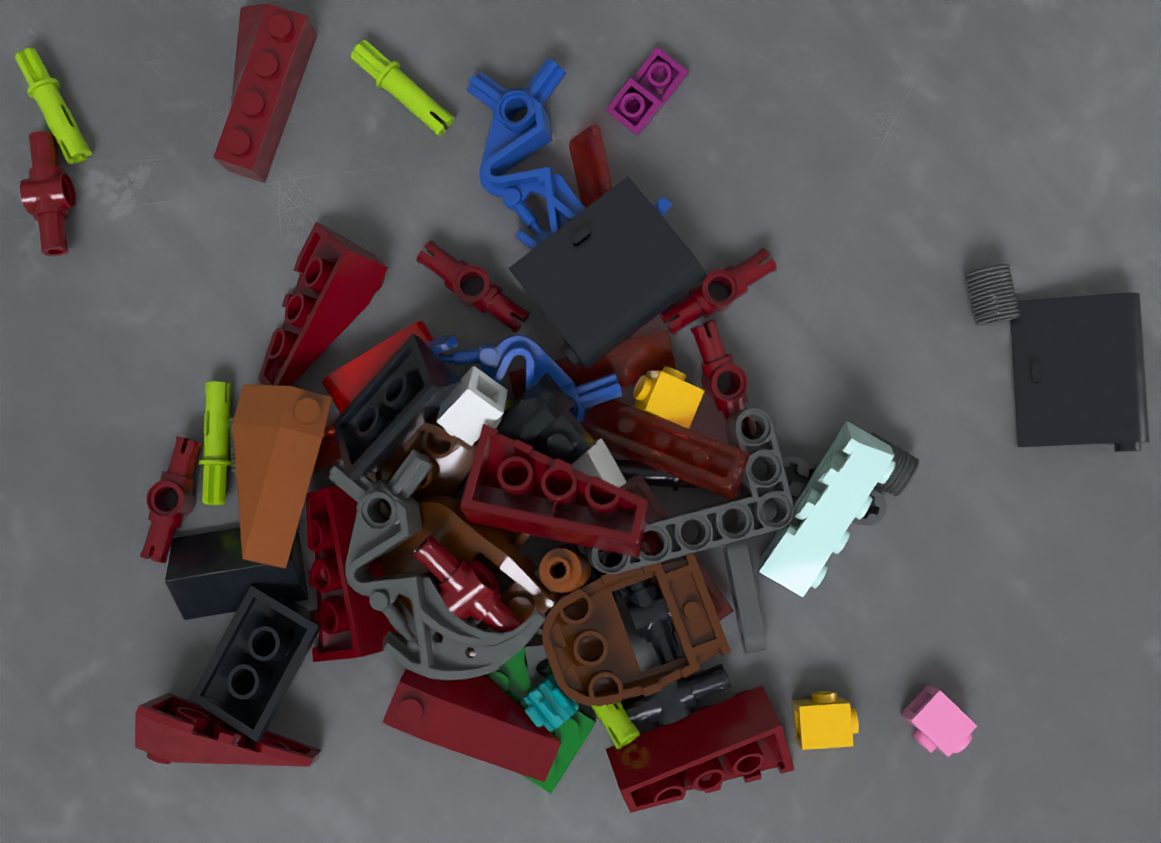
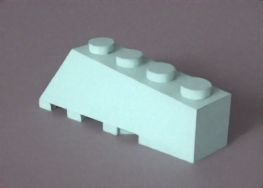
[759,421,896,597]

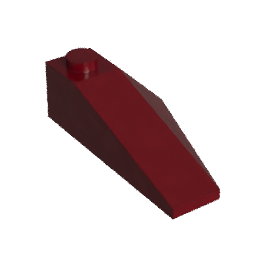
[258,222,389,386]
[382,669,561,782]
[135,693,322,767]

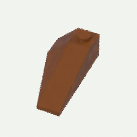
[232,384,332,569]

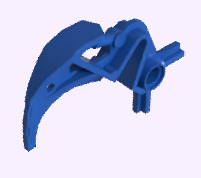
[466,58,672,250]
[425,334,623,423]

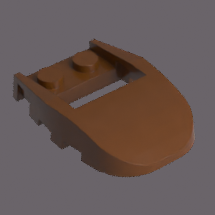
[368,420,530,579]
[382,495,560,672]
[542,554,731,706]

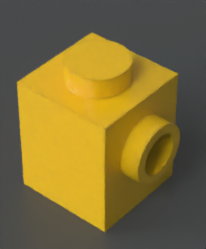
[632,366,705,429]
[792,691,859,750]

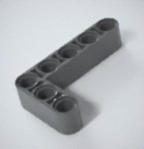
[586,408,794,575]

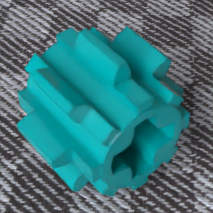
[523,674,580,732]

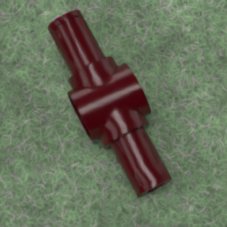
[20,131,76,256]
[416,240,531,334]
[659,248,777,335]
[690,319,756,439]
[140,436,204,563]
[413,535,524,632]

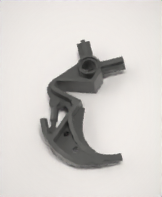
[328,449,547,680]

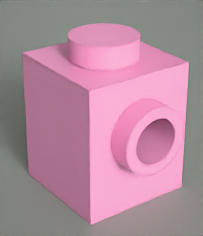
[900,684,977,757]

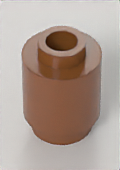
[539,548,592,593]

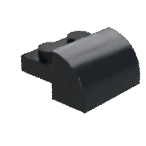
[496,373,597,465]

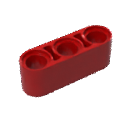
[321,321,444,414]

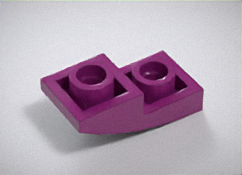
[605,47,689,136]

